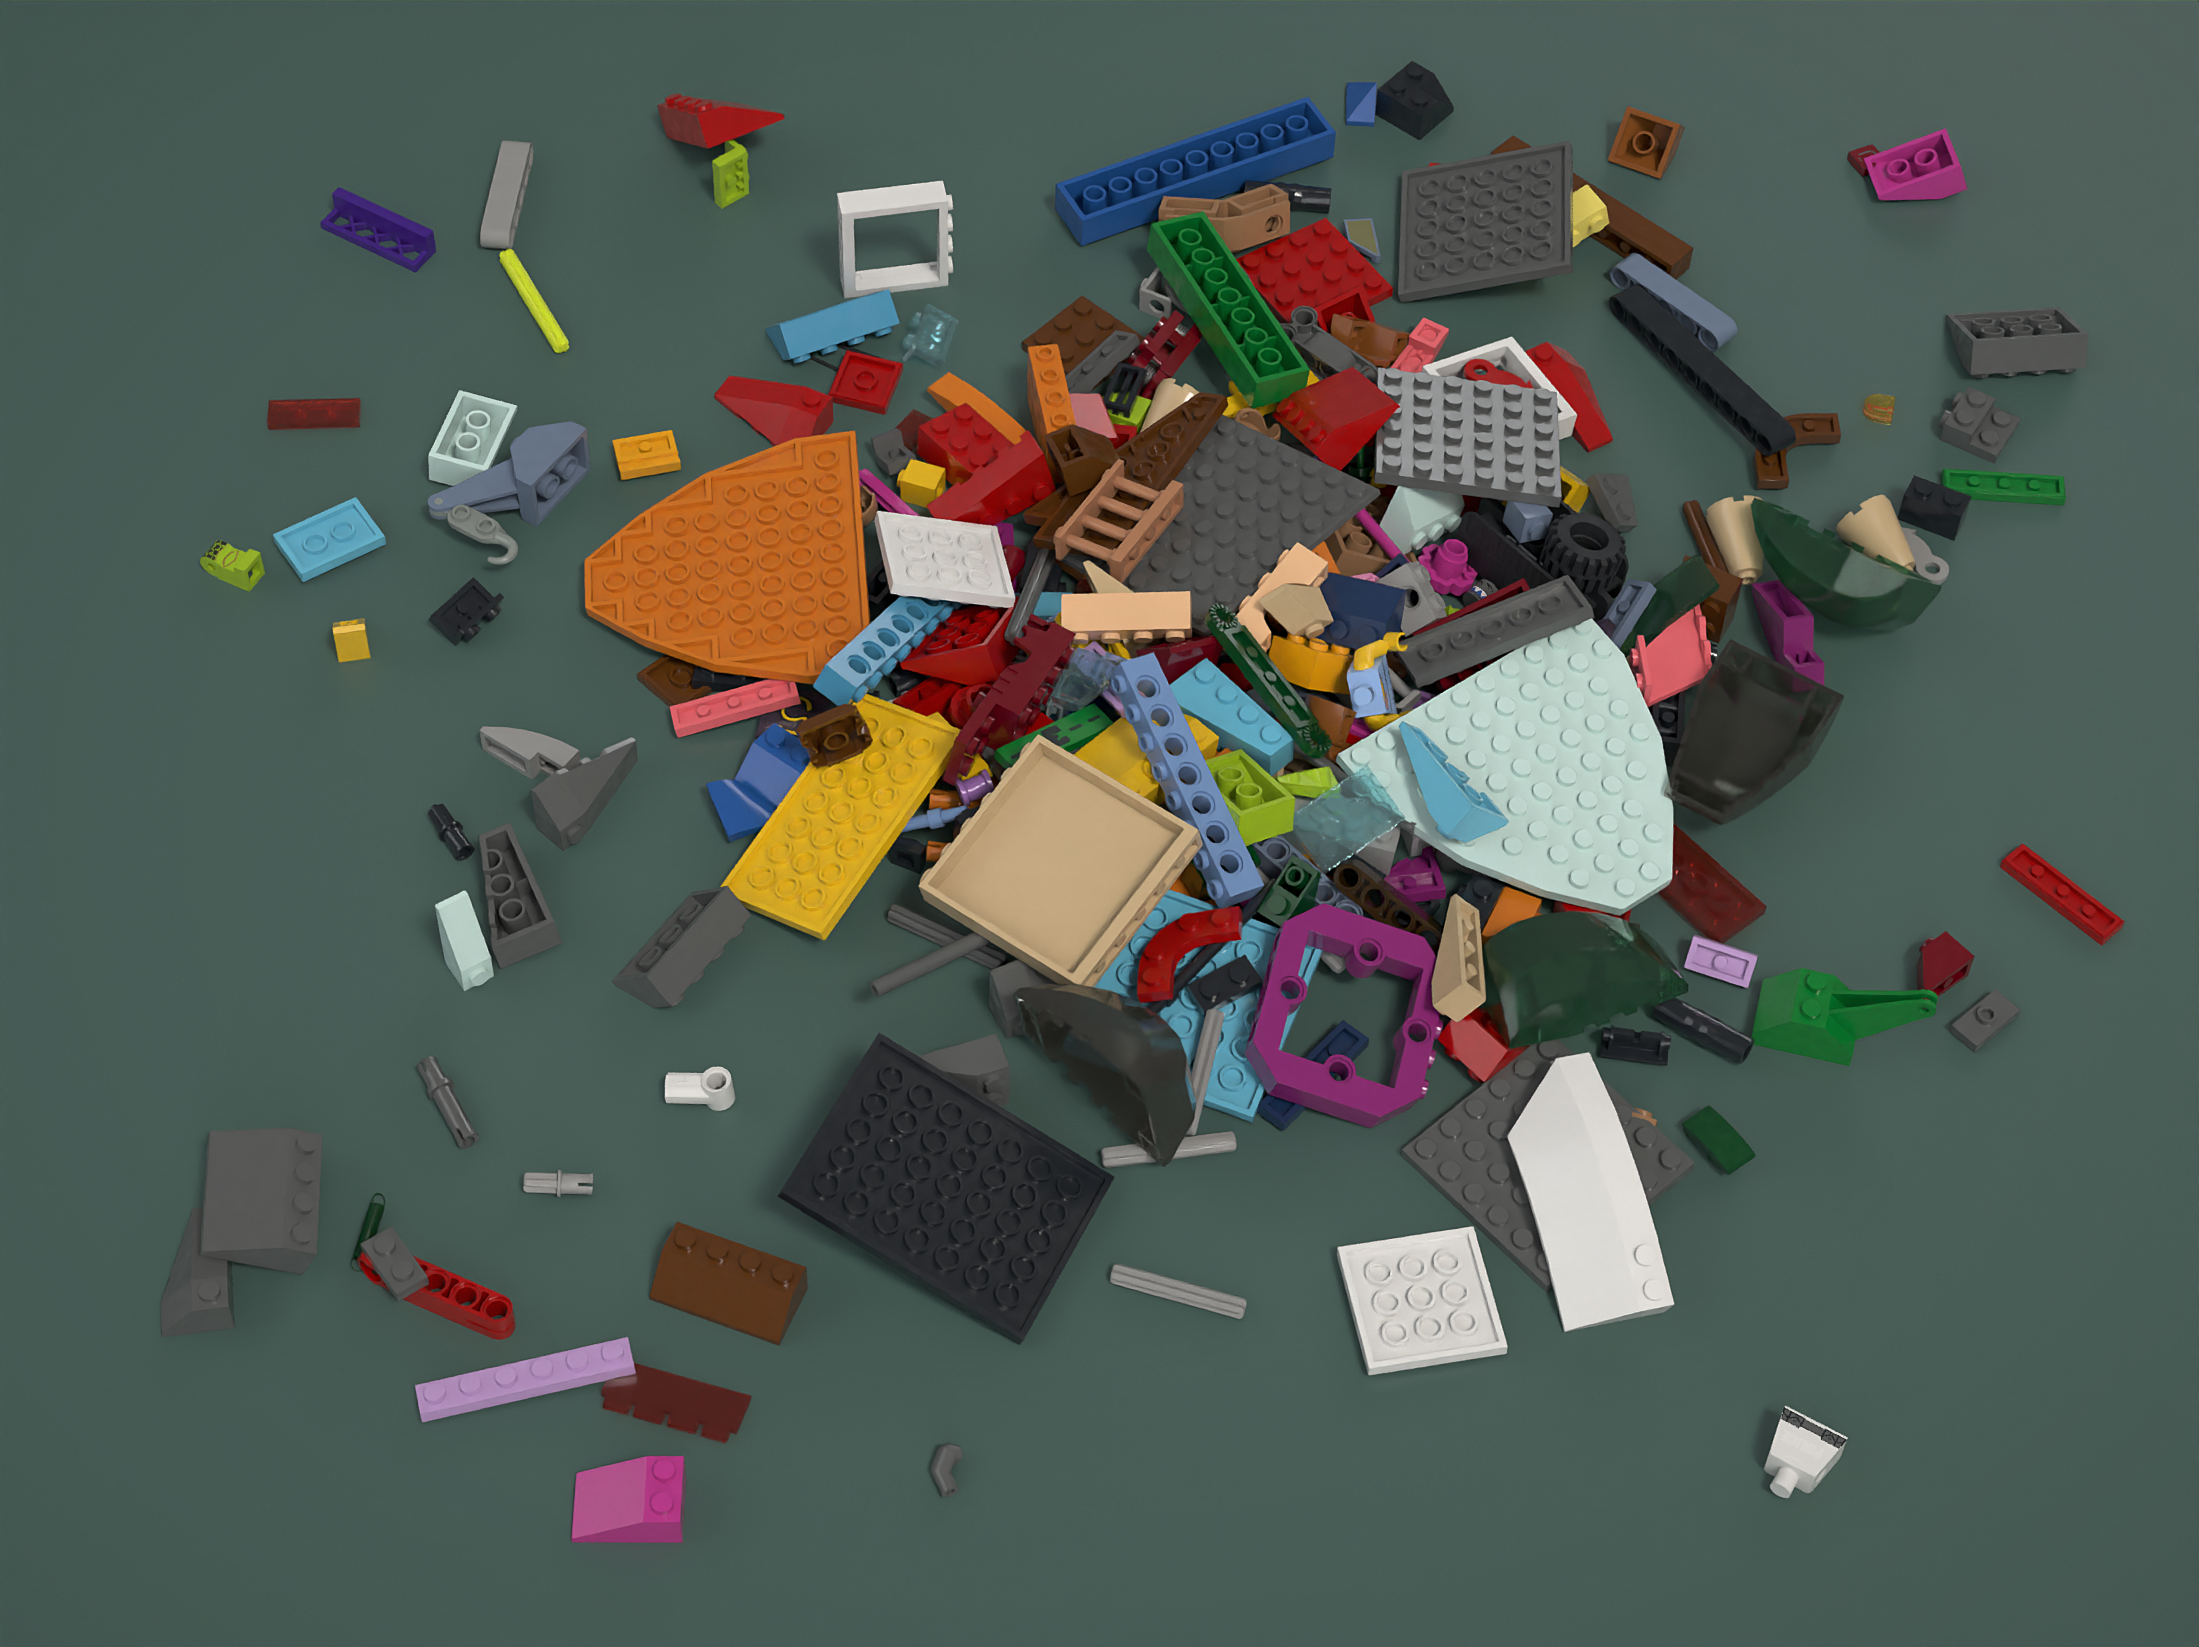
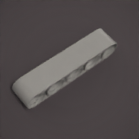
[480,140,533,250]

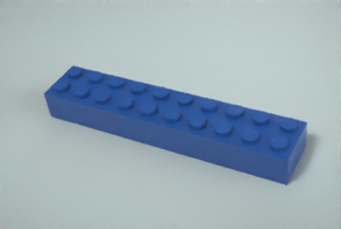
[1055,97,1336,246]

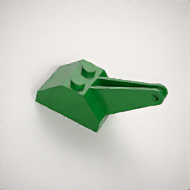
[1751,968,1938,1066]

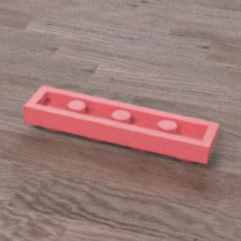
[670,679,801,738]

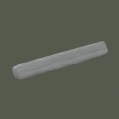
[1178,1009,1224,1136]
[1101,1131,1237,1168]
[1110,1264,1247,1319]

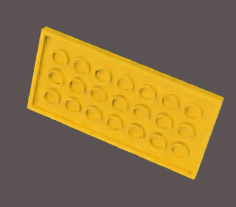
[720,694,961,941]

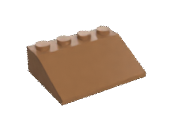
[1324,495,1417,576]

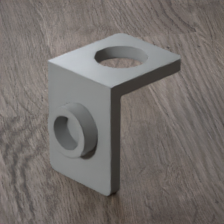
[1139,266,1172,319]

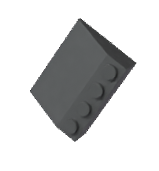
[1946,307,2088,378]
[200,1128,323,1275]

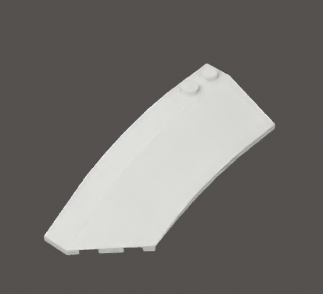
[1506,1052,1674,1332]

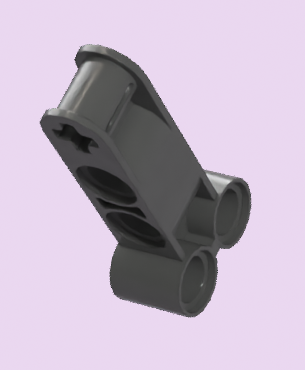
[1280,306,1378,384]

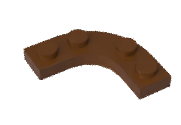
[1753,413,1841,489]

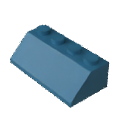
[765,289,900,364]

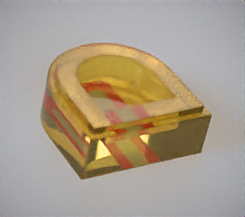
[1863,394,1896,425]

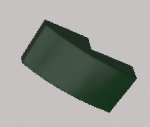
[1682,1105,1756,1175]

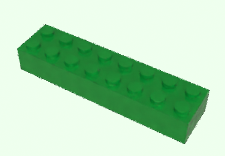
[1146,211,1310,409]

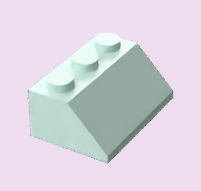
[428,390,517,486]
[1379,486,1465,554]

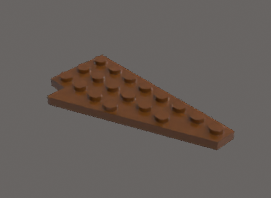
[1023,392,1229,558]

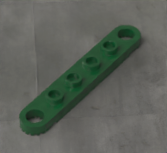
[1204,603,1332,759]

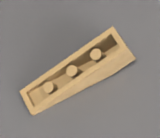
[1432,894,1486,1022]

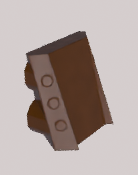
[795,704,873,767]

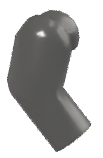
[930,1443,963,1497]

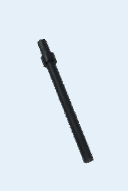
[1140,878,1276,1023]

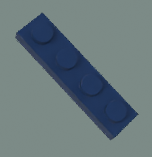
[1257,1020,1369,1131]

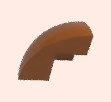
[1331,314,1411,371]
[1305,693,1357,770]

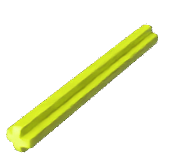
[499,249,569,354]

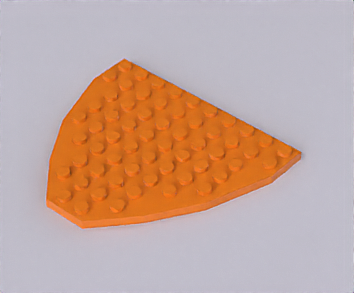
[584,430,870,684]

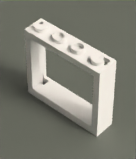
[837,181,953,298]
[1421,337,1577,440]

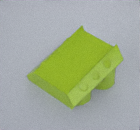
[1273,766,1341,802]

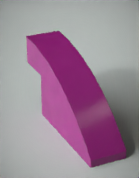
[1751,579,1824,690]

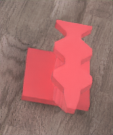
[1629,603,1715,707]

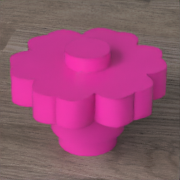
[1417,539,1478,596]

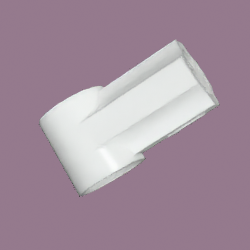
[665,1066,735,1111]

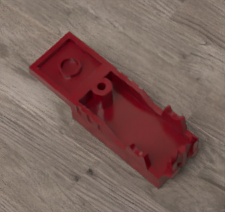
[943,613,1076,786]

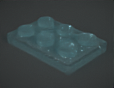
[1292,765,1405,874]

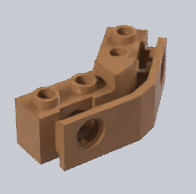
[1159,184,1290,253]

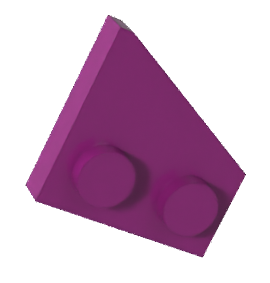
[1377,846,1446,904]

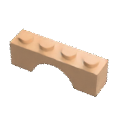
[1222,542,1328,652]

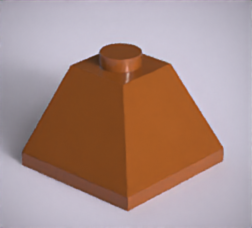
[1608,106,1685,179]

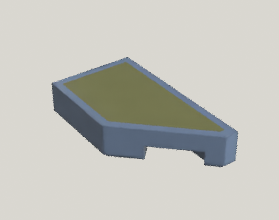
[1343,218,1381,263]

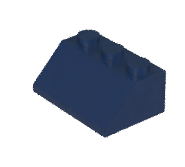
[1305,572,1407,654]

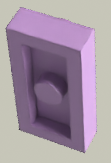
[1684,935,1758,988]

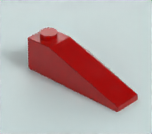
[1525,342,1613,453]
[714,375,834,447]

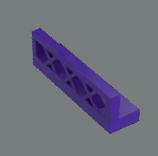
[320,187,436,273]

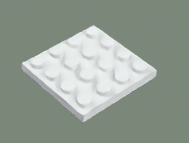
[874,511,1016,608]
[1337,1226,1508,1376]

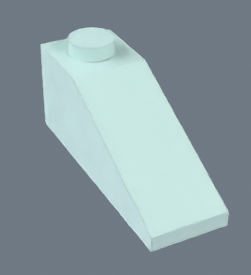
[435,890,494,991]

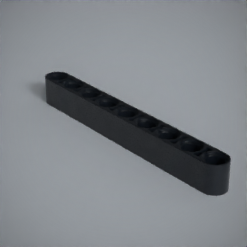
[1609,285,1796,457]

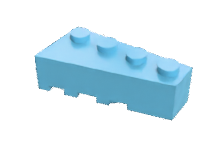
[1170,658,1294,776]

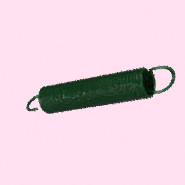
[350,1193,386,1272]

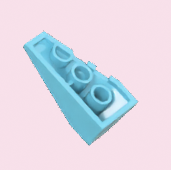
[1399,721,1509,843]

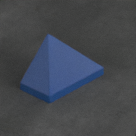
[1346,82,1377,127]

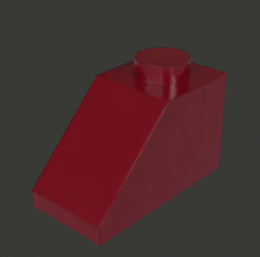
[1917,931,1975,1000]

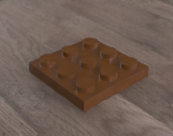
[1022,295,1145,394]

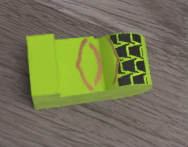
[200,540,265,592]

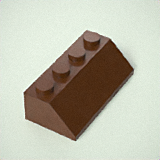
[649,1222,808,1346]

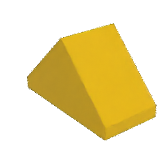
[332,618,370,663]

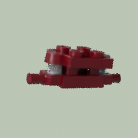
[1123,310,1203,400]

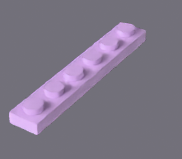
[415,1337,636,1422]

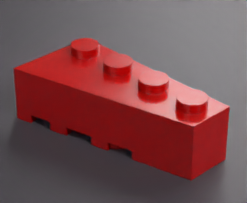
[927,430,1056,526]

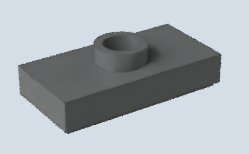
[1949,989,2020,1053]

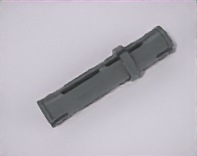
[417,1056,479,1149]

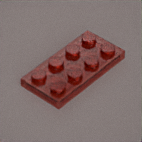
[1658,824,1767,944]

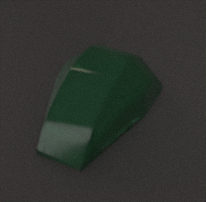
[1751,498,1942,631]
[1482,911,1688,1049]

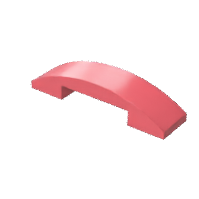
[1374,317,1449,385]

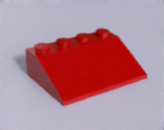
[657,93,784,149]
[1272,367,1400,471]
[900,596,1021,686]

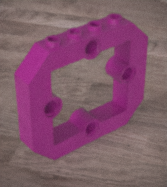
[1244,903,1443,1128]

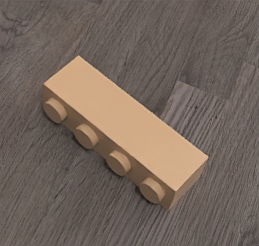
[1061,591,1192,644]

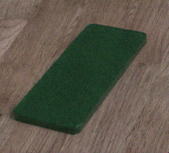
[1598,555,1719,658]

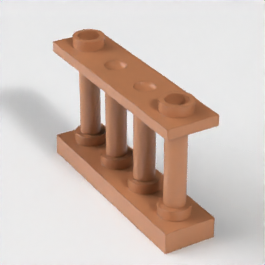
[1053,459,1184,584]

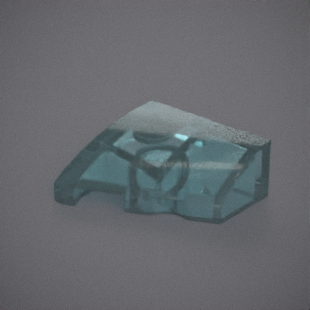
[1051,647,1129,711]

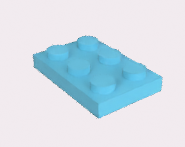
[273,497,386,582]

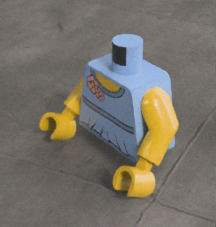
[1347,632,1414,732]

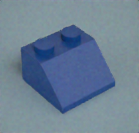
[734,723,810,810]

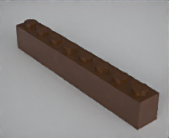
[1491,135,1693,279]

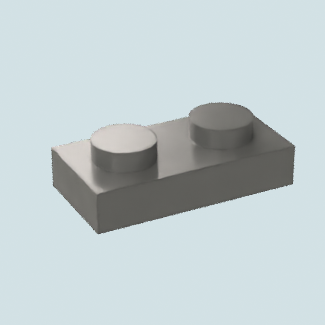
[361,1226,429,1301]

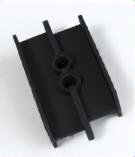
[1456,498,1629,621]

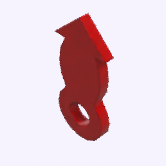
[1463,359,1534,389]

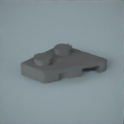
[1586,473,1638,532]

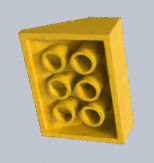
[1073,714,1219,806]

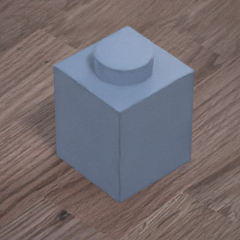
[1503,501,1553,543]

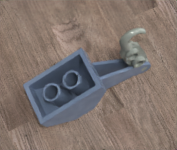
[428,421,591,565]

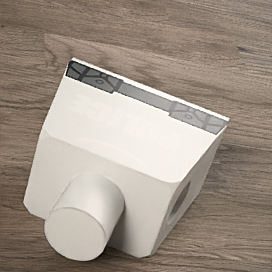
[1764,1406,1848,1498]

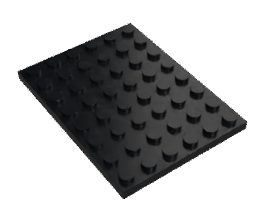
[777,1032,1115,1345]

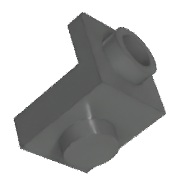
[871,428,916,476]

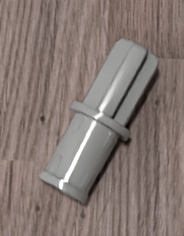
[523,1169,593,1197]

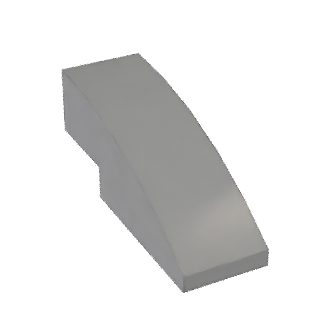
[479,726,581,780]

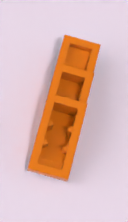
[927,372,1037,445]

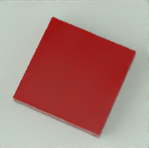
[828,350,904,415]

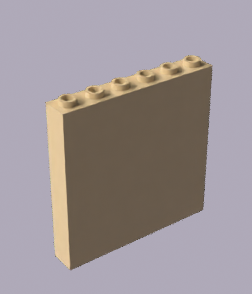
[919,734,1203,1000]

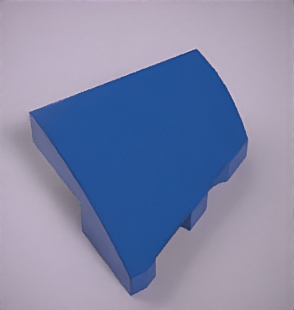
[706,779,775,842]

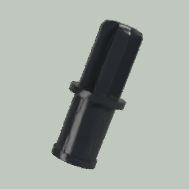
[428,804,475,861]

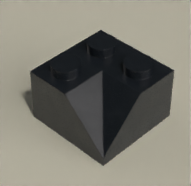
[1375,61,1454,141]

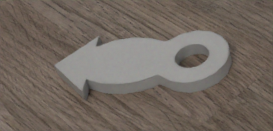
[1901,527,1949,585]

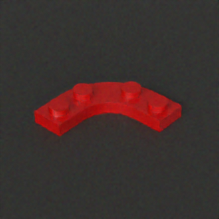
[1137,906,1243,1003]

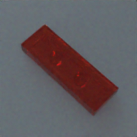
[267,398,362,430]

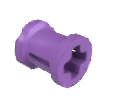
[955,769,994,807]

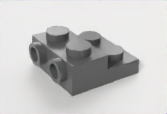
[1939,387,2021,464]

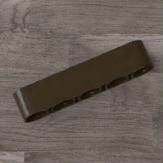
[1333,859,1444,957]

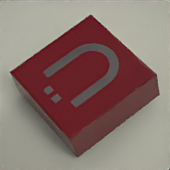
[1847,144,1880,177]

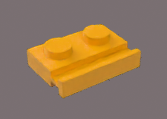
[612,430,681,480]

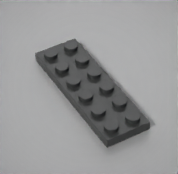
[1395,575,1594,688]

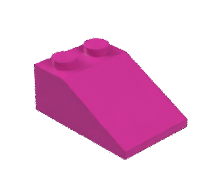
[1864,128,1967,200]
[571,1456,686,1543]

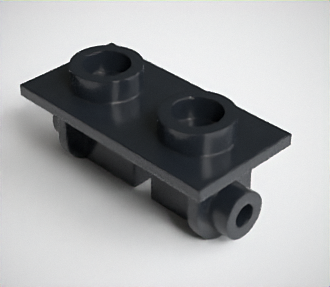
[1600,1025,1671,1066]

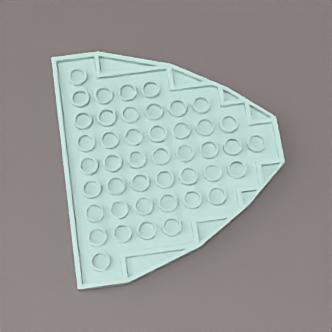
[1336,618,1673,916]

